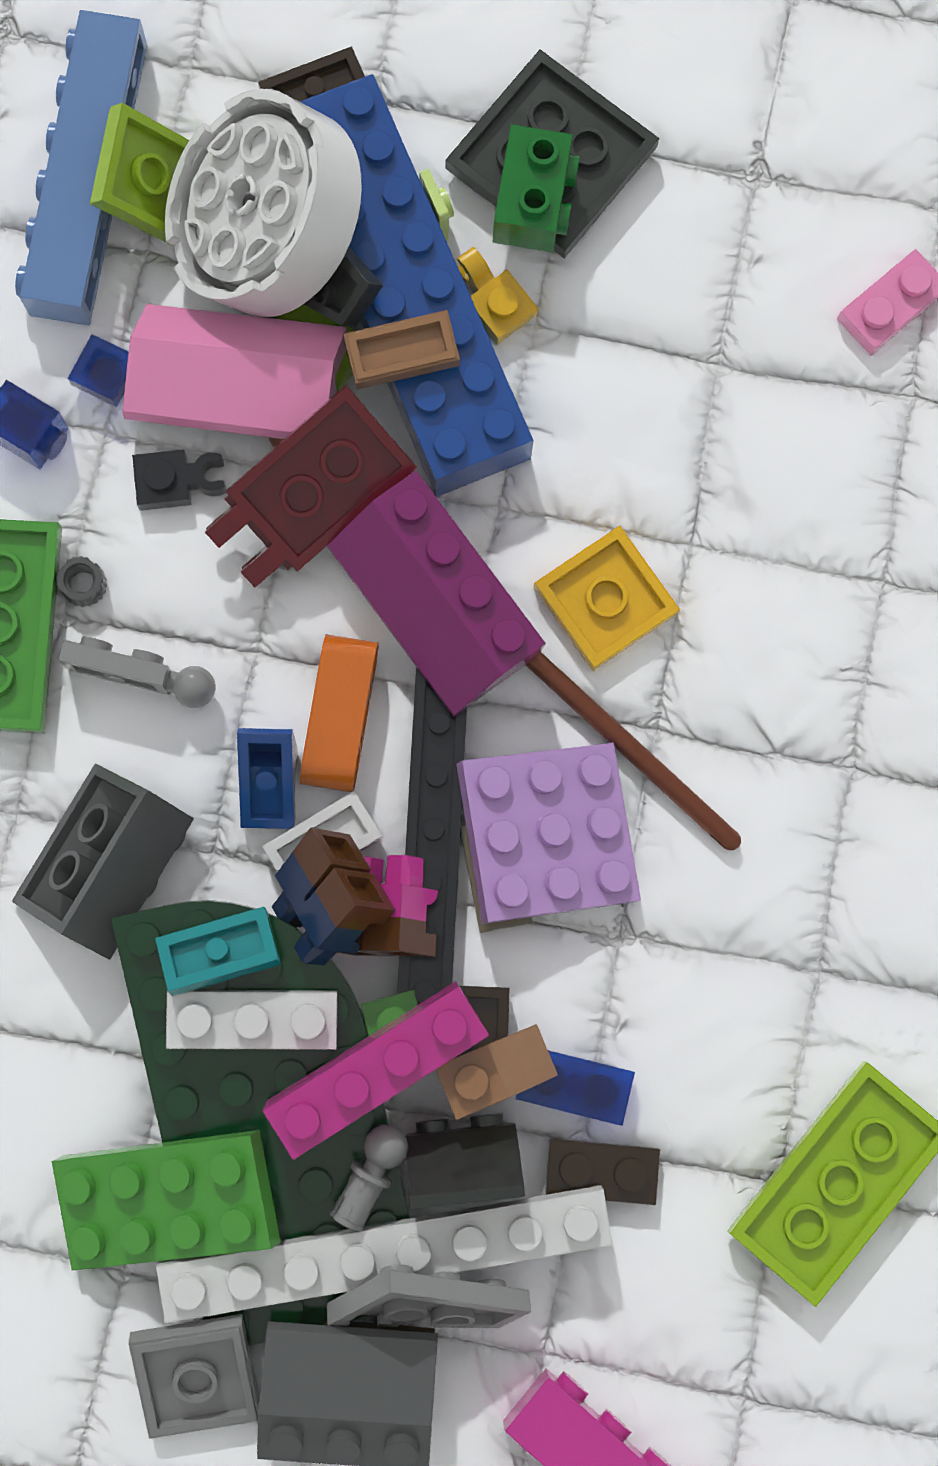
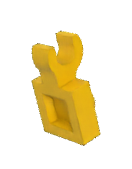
[457,246,539,345]

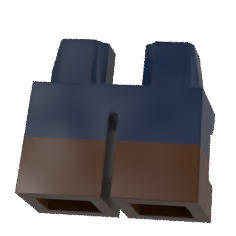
[271,827,396,966]

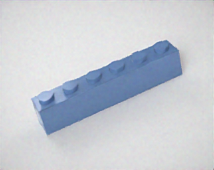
[15,10,148,326]

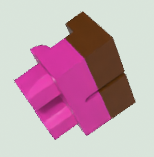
[337,855,438,957]

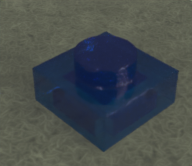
[67,334,129,407]

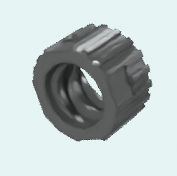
[56,556,107,607]

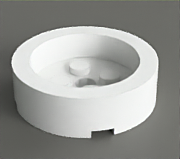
[165,89,362,317]

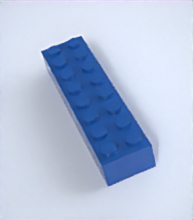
[300,74,534,497]

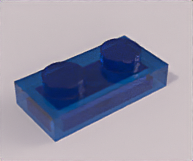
[515,1050,635,1126]

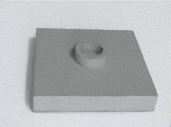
[128,1314,259,1439]

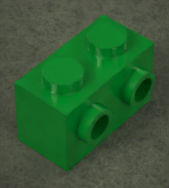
[492,124,580,253]

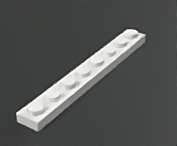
[156,1185,613,1323]

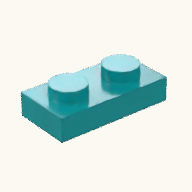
[155,906,281,996]

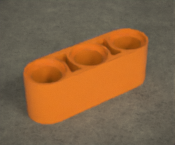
[300,634,379,792]

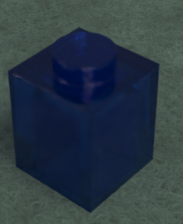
[0,379,69,470]

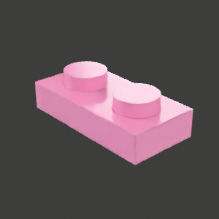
[837,248,938,356]

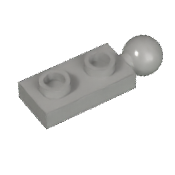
[58,636,216,708]

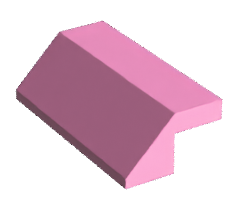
[122,304,347,439]

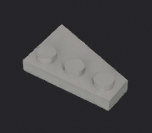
[327,1265,531,1328]

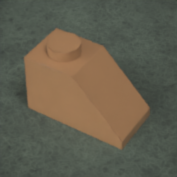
[436,1024,558,1120]

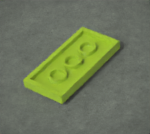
[726,1061,938,1307]

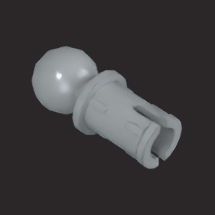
[330,1124,409,1232]

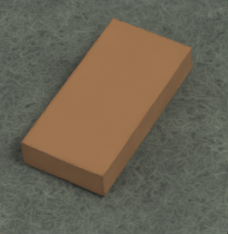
[344,310,460,390]

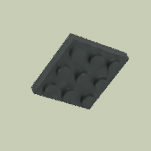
[445,49,660,259]

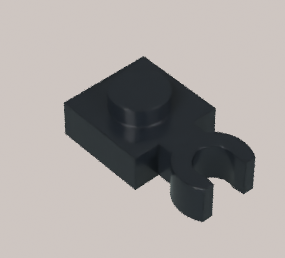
[132,449,227,511]

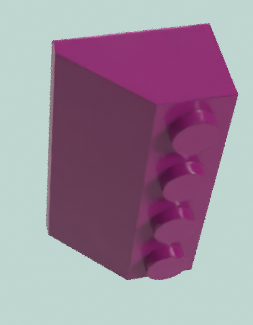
[327,471,546,717]

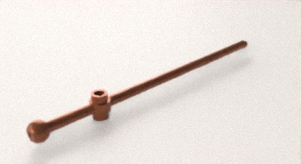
[268,437,741,850]

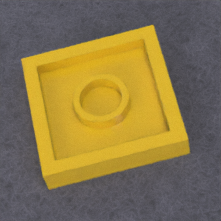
[533,525,680,671]

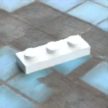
[166,990,338,1049]

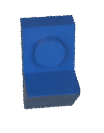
[237,728,298,829]

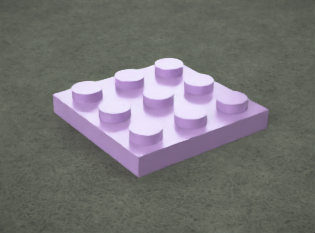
[456,743,641,924]

